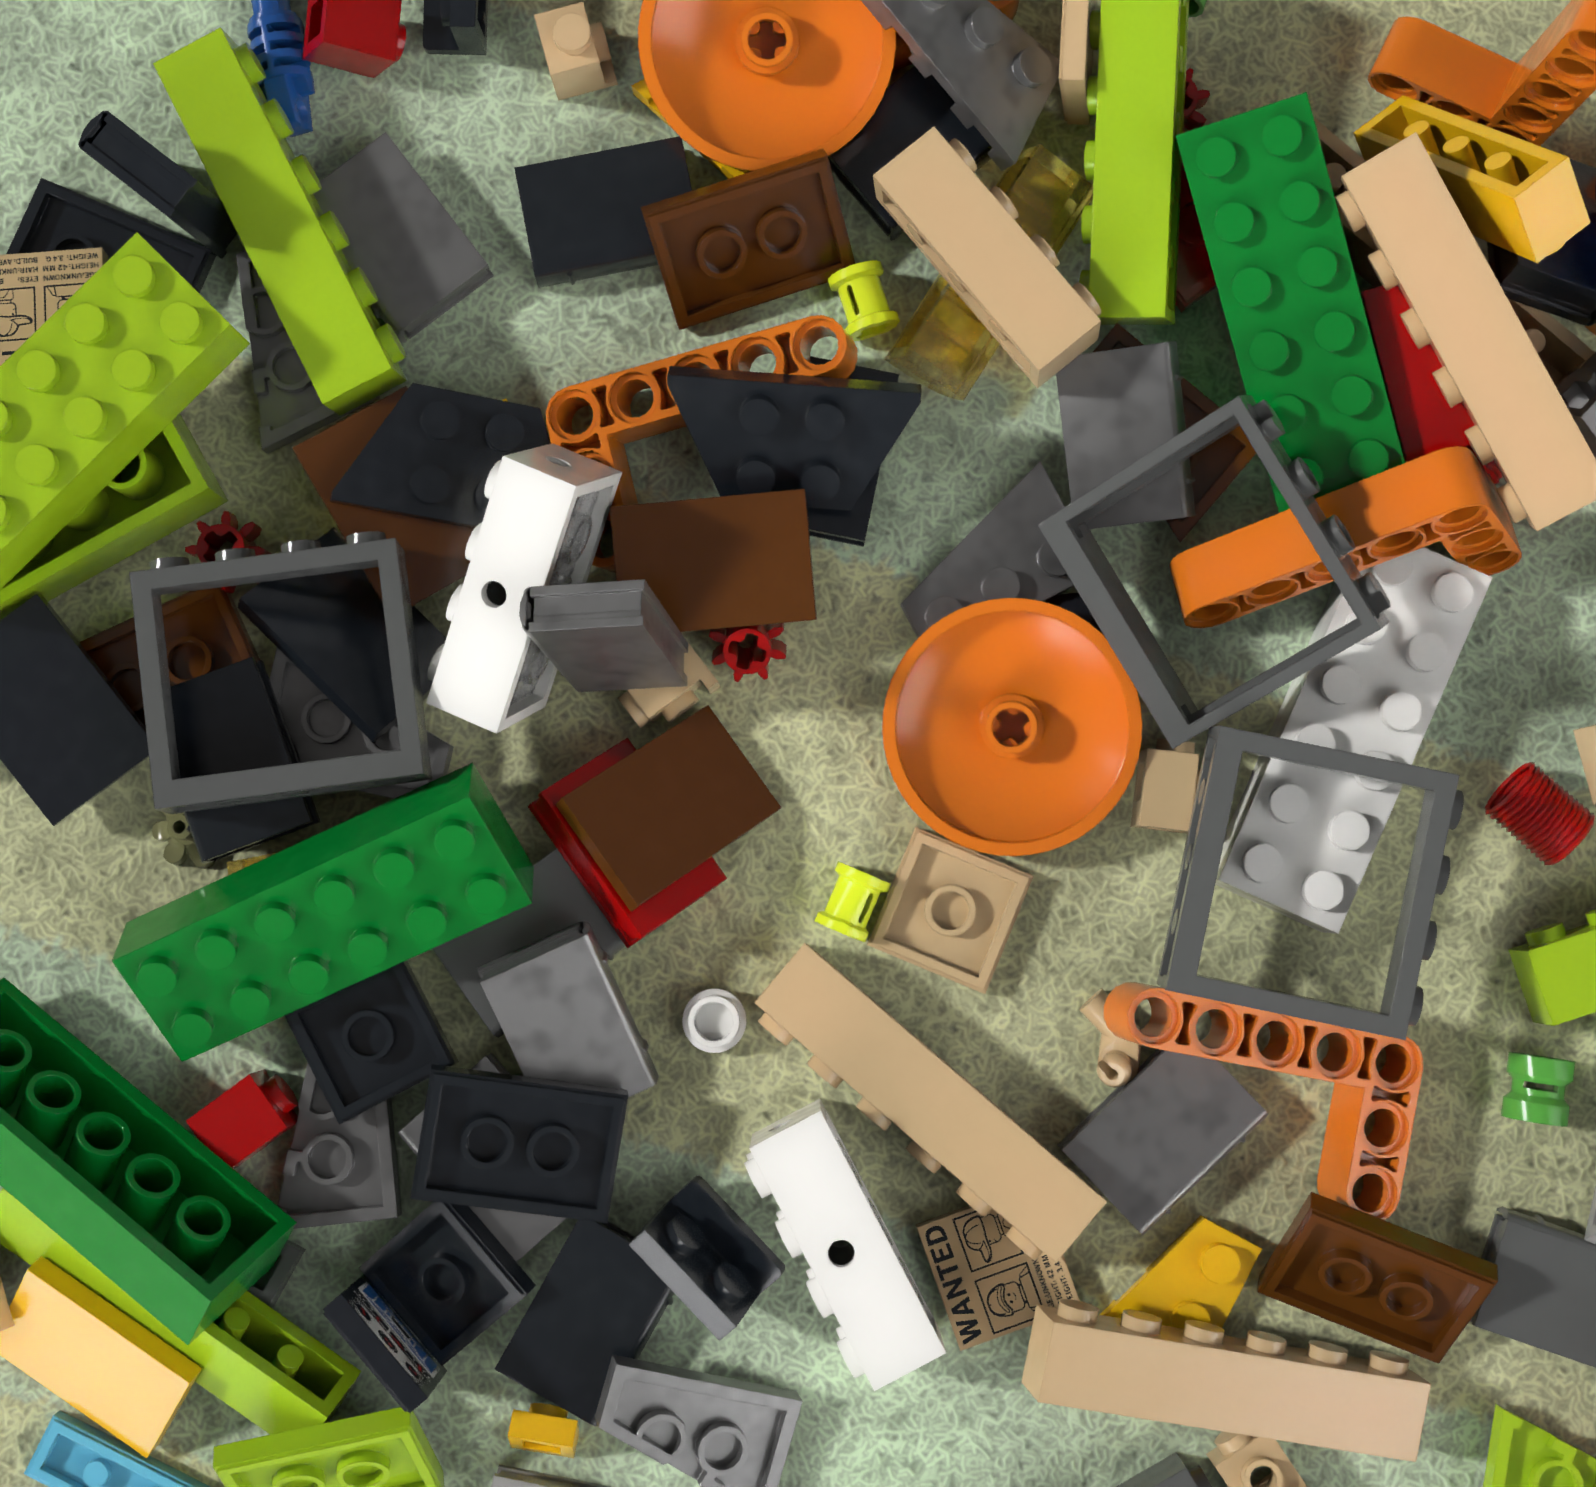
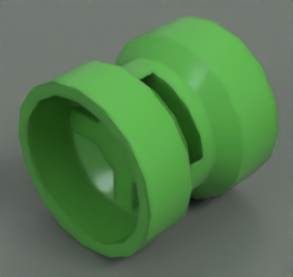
[1501,1052,1576,1127]

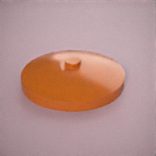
[638,0,896,172]
[882,598,1142,856]

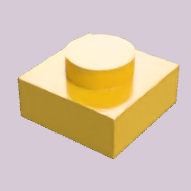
[508,1403,579,1459]

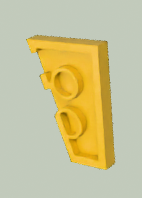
[1099,1215,1262,1329]

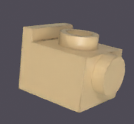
[534,2,618,101]
[618,640,720,728]
[1130,739,1200,834]
[1206,1431,1307,1487]

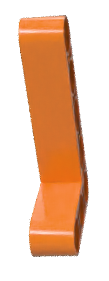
[1368,0,1596,146]
[546,315,858,573]
[1169,446,1522,628]
[1104,982,1423,1220]

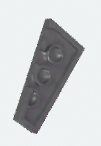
[861,0,1059,171]

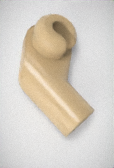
[1079,988,1142,1088]

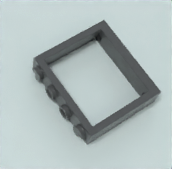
[1038,395,1391,749]
[129,531,432,814]
[1157,725,1464,1040]

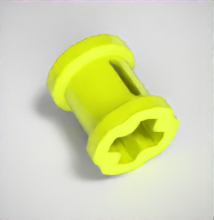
[828,260,900,341]
[814,861,891,942]

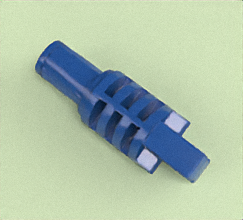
[247,0,315,137]

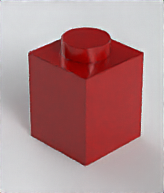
[302,0,406,78]
[186,1069,298,1169]

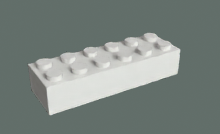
[1215,547,1493,934]

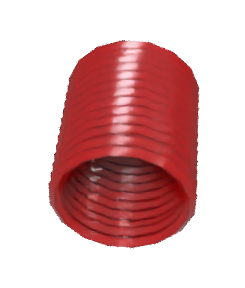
[1485,762,1595,865]

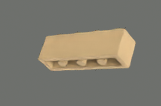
[873,127,1101,389]

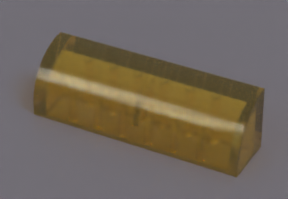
[884,144,1093,401]

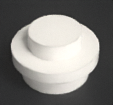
[682,988,747,1053]

